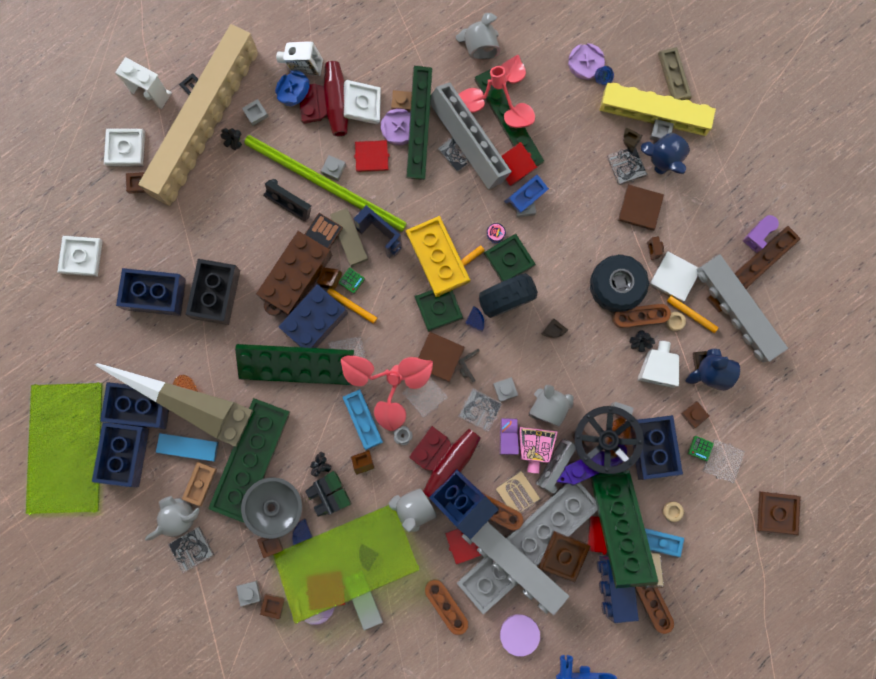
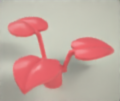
[458,55,535,128]
[341,356,433,431]

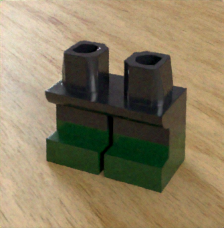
[305,471,352,517]

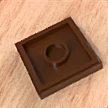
[618,184,664,231]
[418,332,465,382]
[757,491,801,536]
[538,531,591,583]

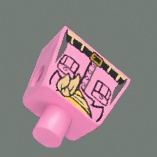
[518,427,557,474]

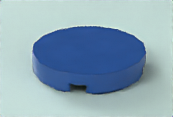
[275,70,309,106]

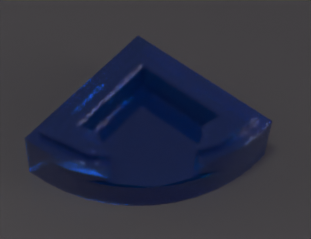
[465,306,484,332]
[292,519,313,545]

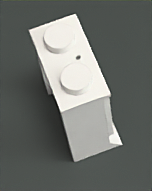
[115,57,172,109]

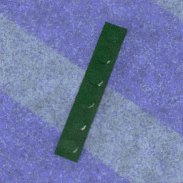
[406,65,432,180]
[474,69,544,166]

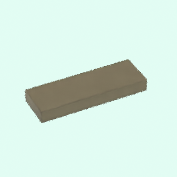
[658,47,692,100]
[330,208,368,266]

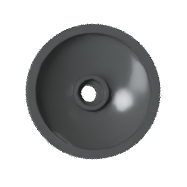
[241,478,302,539]

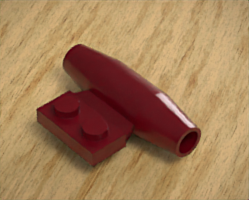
[300,61,348,137]
[409,426,481,497]

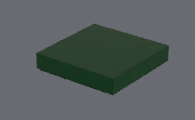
[484,234,536,282]
[414,290,463,332]

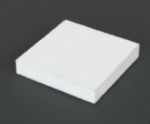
[344,80,381,124]
[104,129,145,166]
[57,236,103,277]
[649,252,698,303]

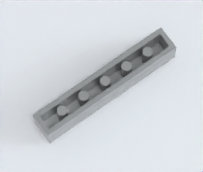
[430,82,512,190]
[696,254,788,362]
[461,522,570,615]

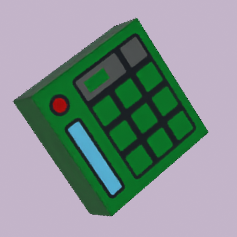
[338,267,365,294]
[687,436,714,461]

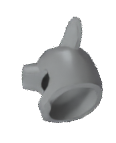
[456,13,500,59]
[529,385,574,426]
[389,489,437,532]
[145,496,199,541]

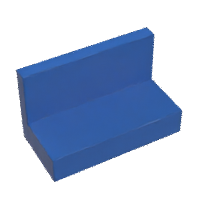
[504,174,549,213]

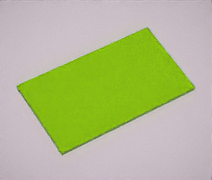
[26,382,103,515]
[273,505,419,624]

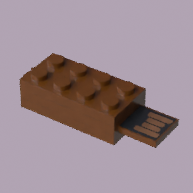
[256,213,343,316]

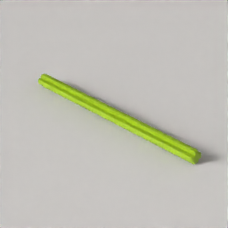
[244,135,407,232]

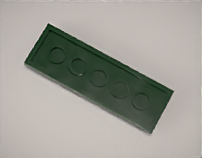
[235,344,354,385]
[208,398,291,523]
[590,470,659,589]

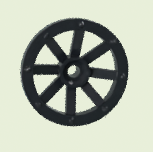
[575,406,644,474]

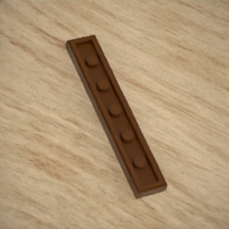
[706,226,801,312]

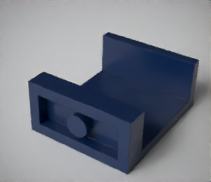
[353,205,402,259]

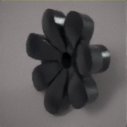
[220,128,242,150]
[629,330,655,352]
[310,451,331,477]

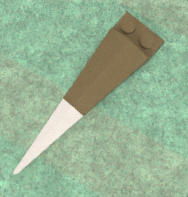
[96,363,253,447]

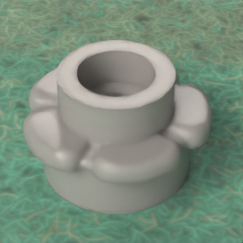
[394,426,413,445]

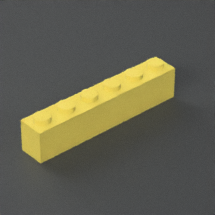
[599,83,716,136]

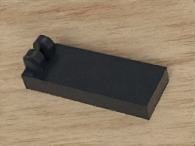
[263,179,312,222]

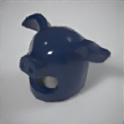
[641,133,690,174]
[685,349,740,391]

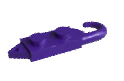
[557,442,627,486]

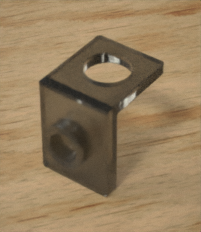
[458,349,480,385]

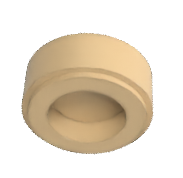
[665,312,686,332]
[662,502,684,522]

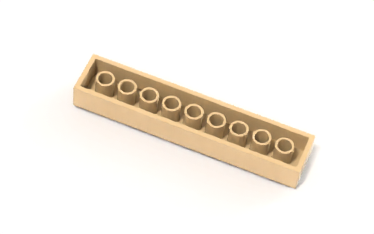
[138,24,258,206]

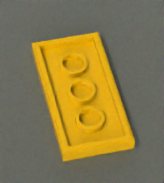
[406,216,470,297]

